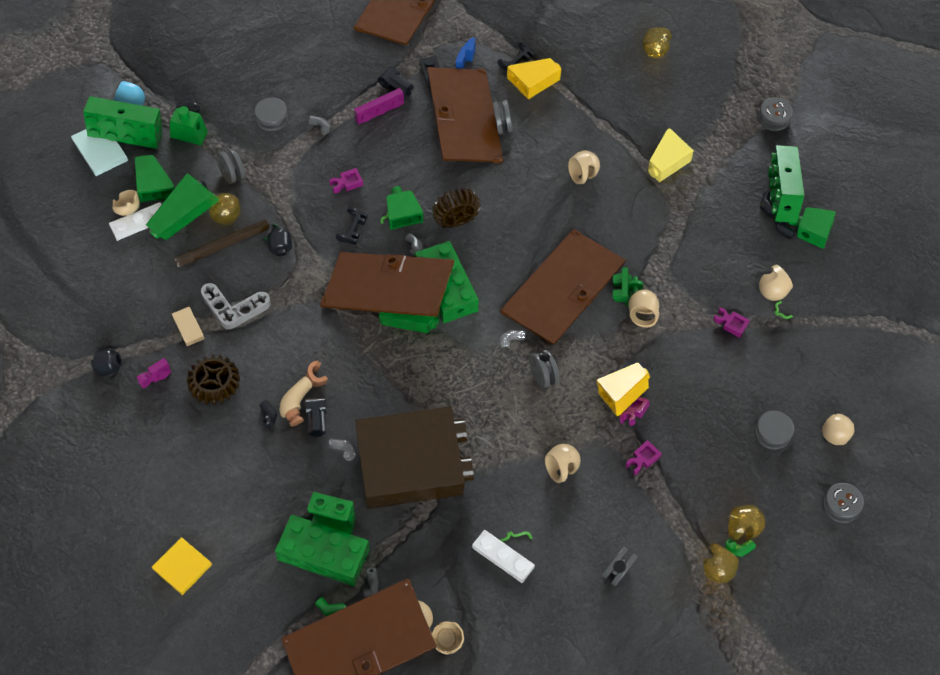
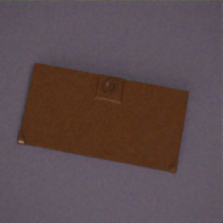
[353,0,435,46]
[427,67,504,163]
[500,229,626,345]
[320,252,454,317]
[281,578,437,675]

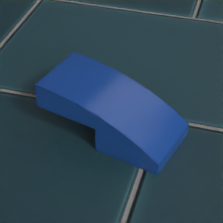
[456,37,476,69]

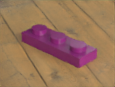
[354,88,404,125]

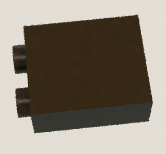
[355,406,474,509]

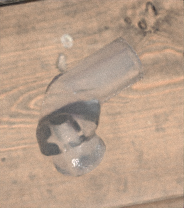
[499,330,525,347]
[329,438,356,461]

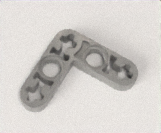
[201,283,271,329]

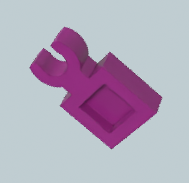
[329,168,364,193]
[713,308,750,338]
[136,358,171,388]
[620,397,650,426]
[625,440,662,475]

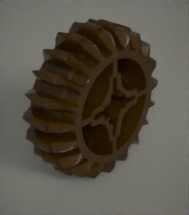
[432,187,481,229]
[187,354,240,406]

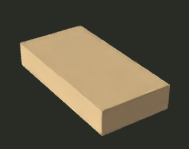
[172,307,204,346]

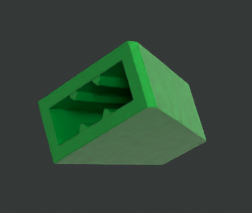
[135,155,175,202]
[379,312,439,333]

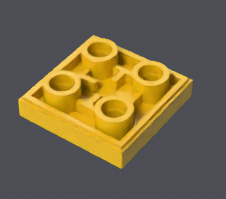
[152,537,212,595]

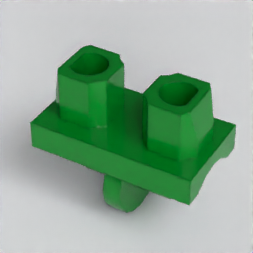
[613,267,643,306]

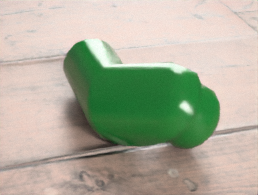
[725,539,756,557]
[315,597,347,617]

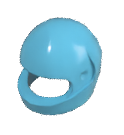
[114,81,145,106]

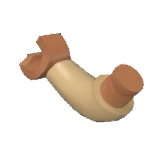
[279,361,328,427]

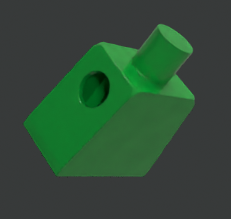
[170,106,208,146]
[386,186,423,230]
[789,207,836,249]

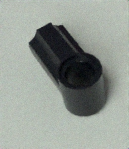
[378,66,414,97]
[305,397,327,437]

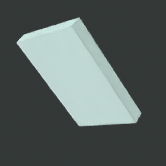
[71,129,128,176]

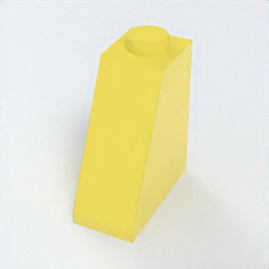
[648,128,694,182]

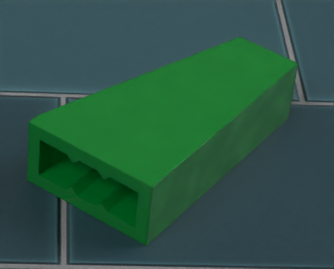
[146,173,220,240]

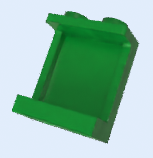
[307,492,356,535]

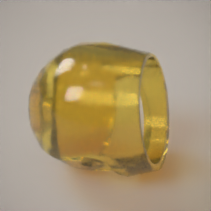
[642,27,672,58]
[209,193,241,225]
[728,505,765,540]
[703,543,739,584]

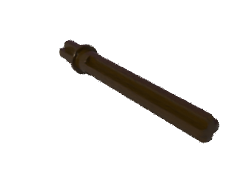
[174,219,269,267]

